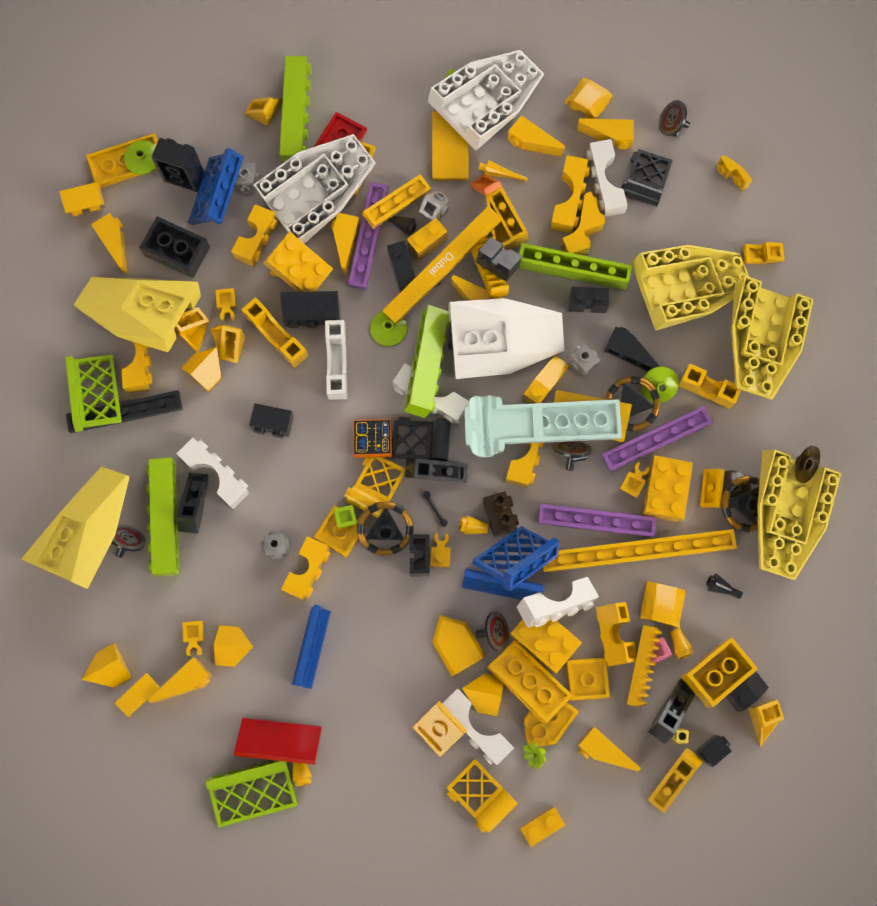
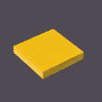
[314,505,367,558]
[566,658,610,701]
[412,701,467,757]

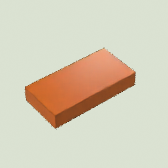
[470,175,502,196]

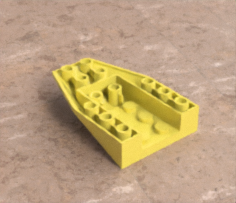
[631,245,749,331]
[731,276,814,400]
[74,277,201,352]
[757,450,841,580]
[21,466,129,589]

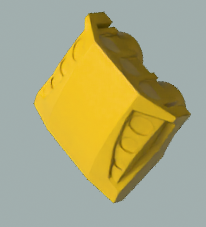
[565,77,614,119]
[640,581,685,628]

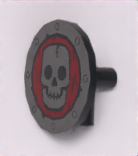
[659,100,690,138]
[553,441,591,471]
[111,524,146,558]
[476,611,509,651]

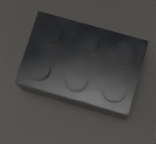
[151,138,204,192]
[139,216,210,278]

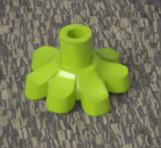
[523,742,546,770]

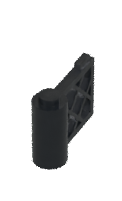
[621,149,673,207]
[391,417,451,462]

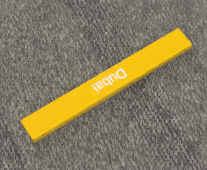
[382,206,502,324]

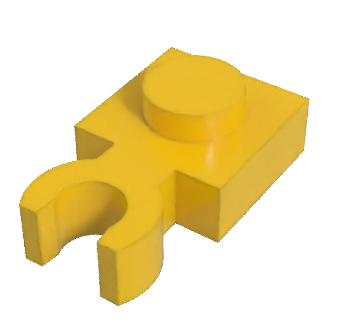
[215,288,237,322]
[620,462,650,498]
[430,533,451,568]
[182,621,204,656]

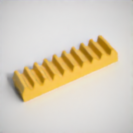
[362,174,431,229]
[471,235,509,299]
[627,625,662,707]

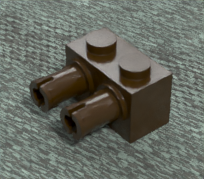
[483,491,519,537]

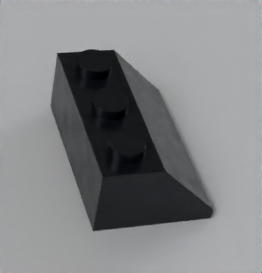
[280,291,341,328]

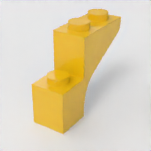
[561,191,605,255]

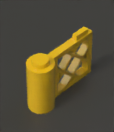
[344,457,405,518]
[446,759,518,833]

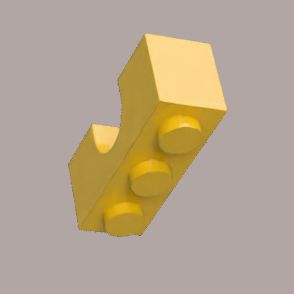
[231,204,278,267]
[679,363,741,409]
[281,536,331,601]
[596,602,637,667]

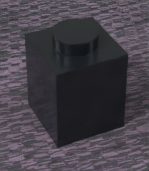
[697,735,732,767]

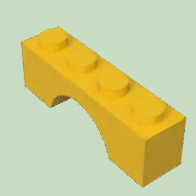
[550,155,590,233]
[241,297,308,369]
[122,339,152,393]
[505,443,544,488]

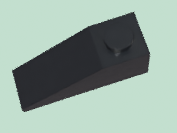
[387,240,416,292]
[604,327,659,372]
[405,458,468,483]
[176,472,208,534]
[648,678,695,744]

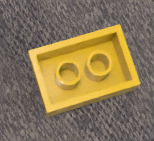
[263,232,333,292]
[642,455,693,523]
[509,619,582,674]
[681,637,758,708]

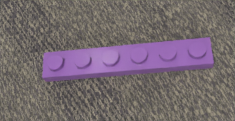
[348,182,388,290]
[601,406,713,472]
[538,504,656,537]

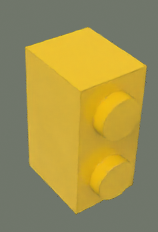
[59,182,105,217]
[407,218,447,261]

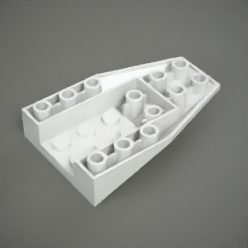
[427,50,544,151]
[254,134,376,244]
[448,298,564,379]

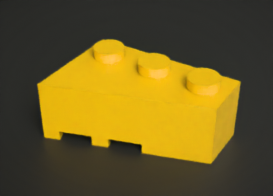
[486,187,529,251]

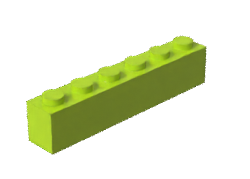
[280,56,312,163]
[518,243,632,291]
[404,305,450,418]
[146,457,179,577]

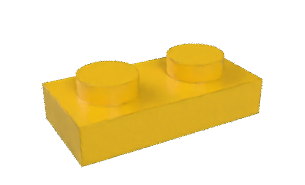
[700,468,725,508]
[520,807,565,847]

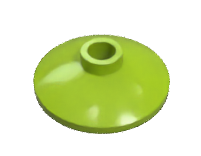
[124,141,156,175]
[370,311,407,346]
[641,366,679,403]

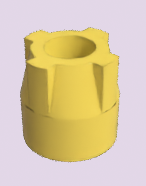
[672,728,689,744]

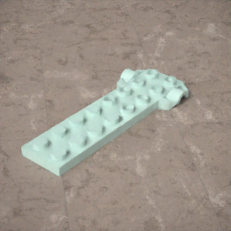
[464,395,622,457]

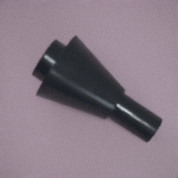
[387,216,417,236]
[706,573,743,599]

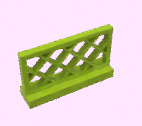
[65,354,122,432]
[205,760,298,828]

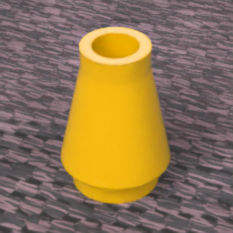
[459,515,489,534]
[670,628,693,660]
[292,762,312,787]

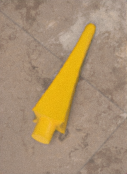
[478,160,527,181]

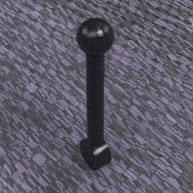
[423,491,448,526]

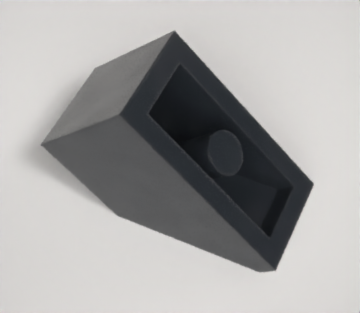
[726,672,769,712]

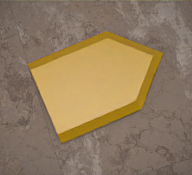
[432,615,486,676]
[523,702,579,747]

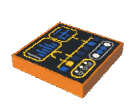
[353,419,392,458]

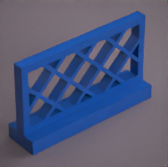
[188,148,244,225]
[472,526,560,591]
[462,568,544,600]
[292,604,331,689]

